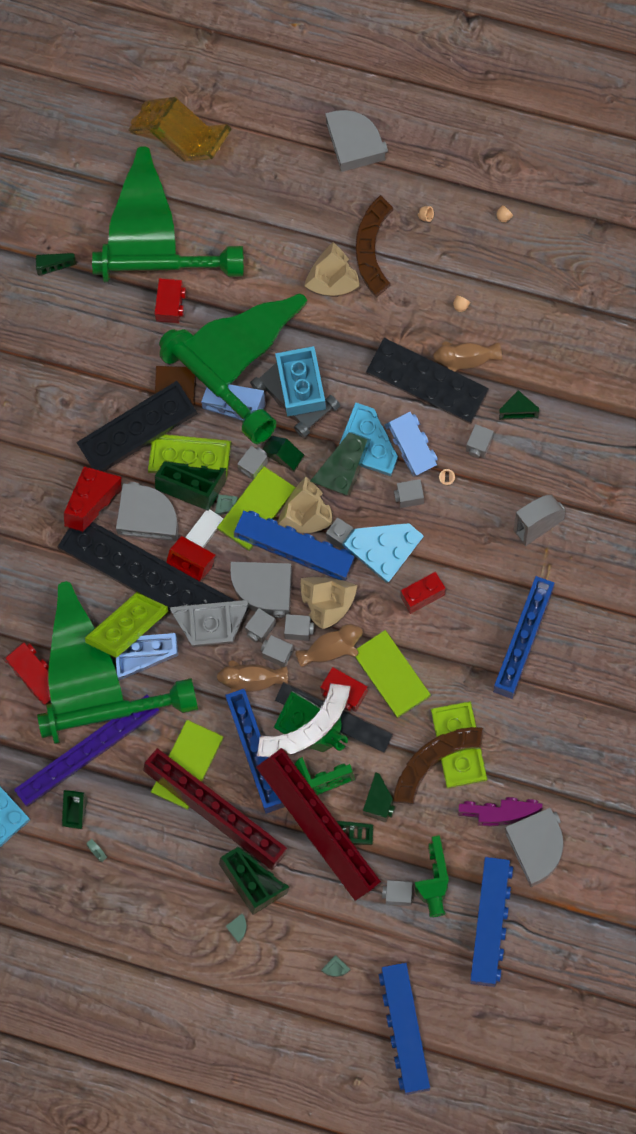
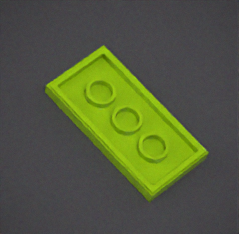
[148,435,231,480]
[217,466,296,551]
[85,592,168,658]
[355,630,431,718]
[431,701,487,789]
[151,720,224,810]

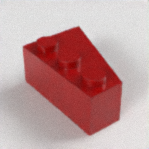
[64,466,122,531]
[3,642,51,705]

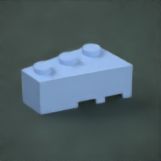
[201,384,266,421]
[384,412,438,476]
[116,633,178,680]

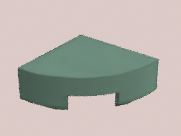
[215,494,238,515]
[86,839,107,862]
[226,914,247,943]
[321,955,351,977]

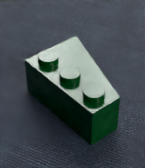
[310,432,371,495]
[155,461,226,511]
[219,847,289,915]

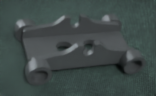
[250,350,340,438]

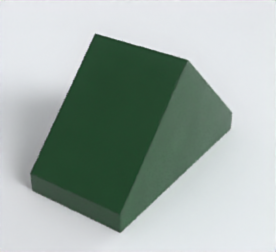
[499,390,539,420]
[262,436,305,472]
[62,790,88,829]

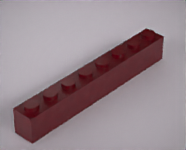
[143,748,287,870]
[256,748,381,901]

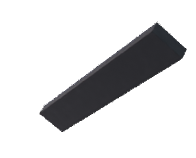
[275,682,393,753]

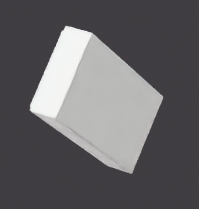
[185,510,223,548]

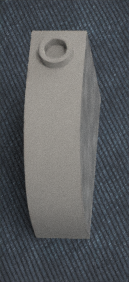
[325,110,388,172]
[116,482,178,541]
[514,495,565,546]
[230,562,292,618]
[505,808,563,887]

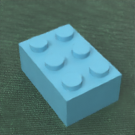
[275,346,326,417]

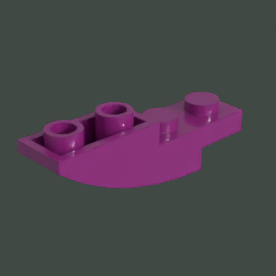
[458,797,543,826]

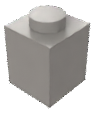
[466,424,494,458]
[237,446,268,480]
[394,479,424,508]
[326,517,354,549]
[245,608,276,643]
[284,614,314,641]
[261,635,294,667]
[382,880,412,906]

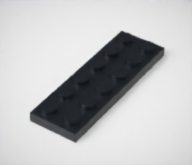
[366,338,489,424]
[76,381,198,472]

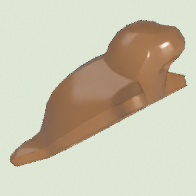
[433,341,502,372]
[295,624,363,667]
[217,660,288,694]

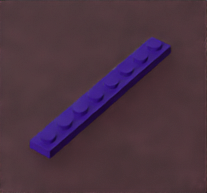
[14,694,160,807]

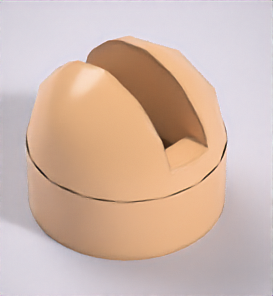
[496,205,513,222]
[417,206,434,222]
[453,296,470,312]
[439,469,455,485]

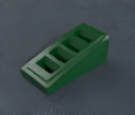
[36,253,77,276]
[337,821,373,845]

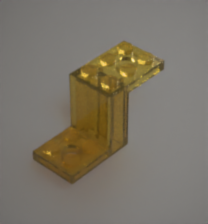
[128,97,232,162]

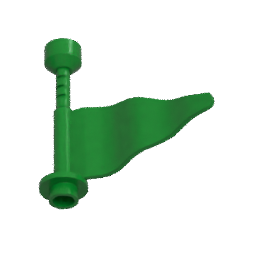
[92,146,244,283]
[159,294,307,444]
[37,581,198,744]

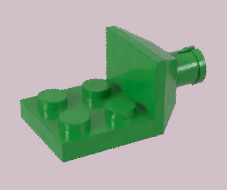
[273,691,348,752]
[294,757,356,795]
[415,835,449,918]

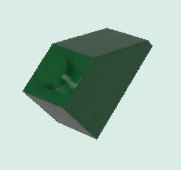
[363,772,395,822]

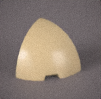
[305,242,359,296]
[278,477,332,533]
[301,577,357,629]

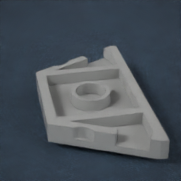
[170,600,249,647]

